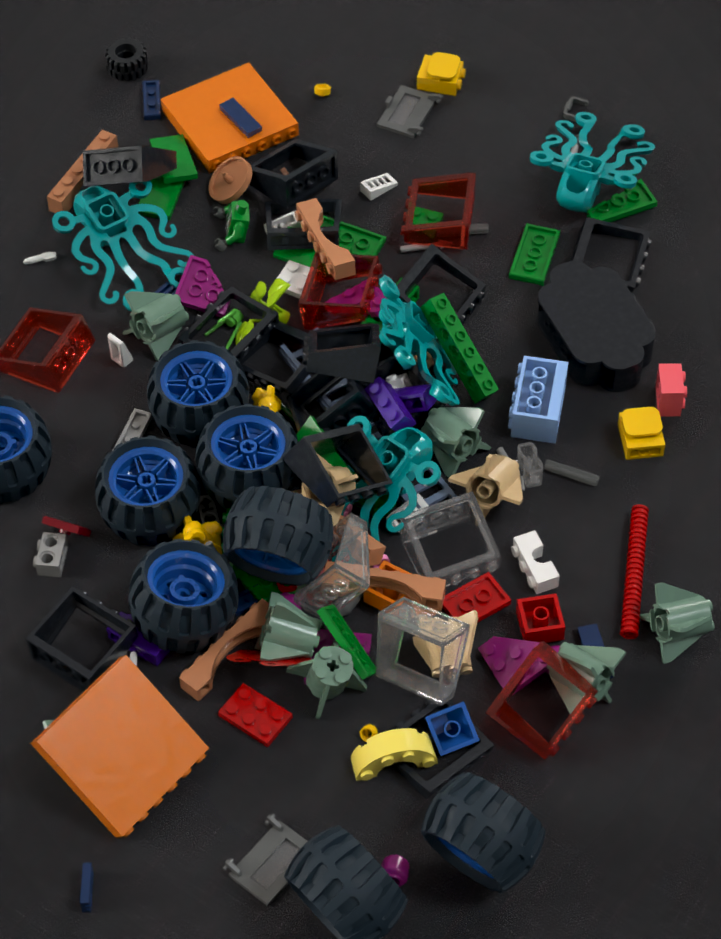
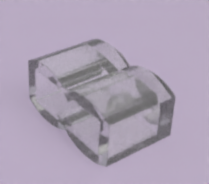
[517,442,543,488]

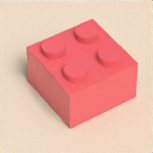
[655,364,687,416]

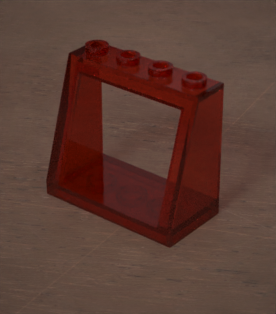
[401,173,476,250]
[298,253,382,330]
[0,307,96,392]
[485,641,598,760]

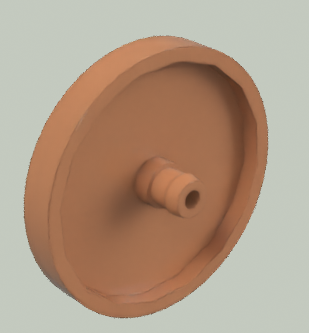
[209,156,252,204]

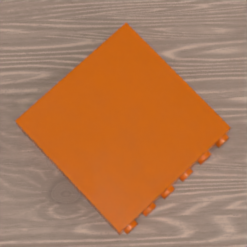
[160,62,299,173]
[31,655,209,838]

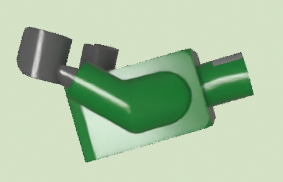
[213,200,250,251]

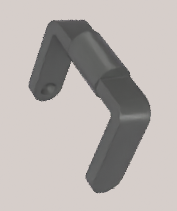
[563,96,589,122]

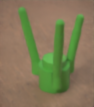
[204,308,243,349]

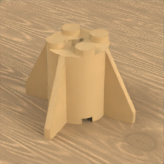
[300,454,358,527]
[448,454,523,525]
[413,610,478,681]

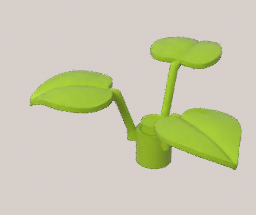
[235,278,291,345]

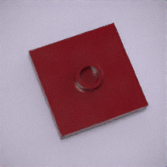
[42,516,92,537]

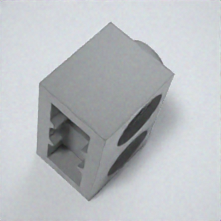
[33,532,69,578]

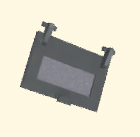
[377,85,443,138]
[222,813,307,906]

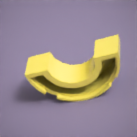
[351,728,438,781]

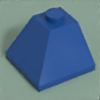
[425,701,480,756]

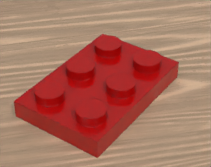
[442,572,511,623]
[218,683,293,747]

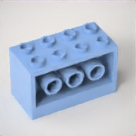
[508,356,568,444]

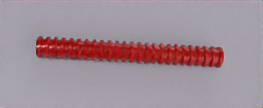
[620,504,649,639]

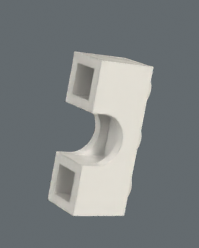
[511,530,560,594]

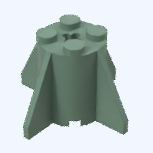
[122,291,189,361]
[420,407,491,477]
[639,582,715,663]
[254,592,322,661]
[286,639,367,719]
[547,642,626,719]

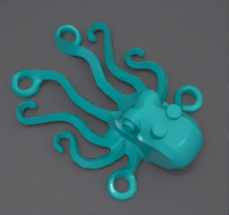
[530,112,655,213]
[52,180,194,312]
[379,275,460,406]
[332,416,441,565]

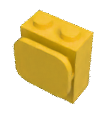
[417,52,466,96]
[618,407,665,460]

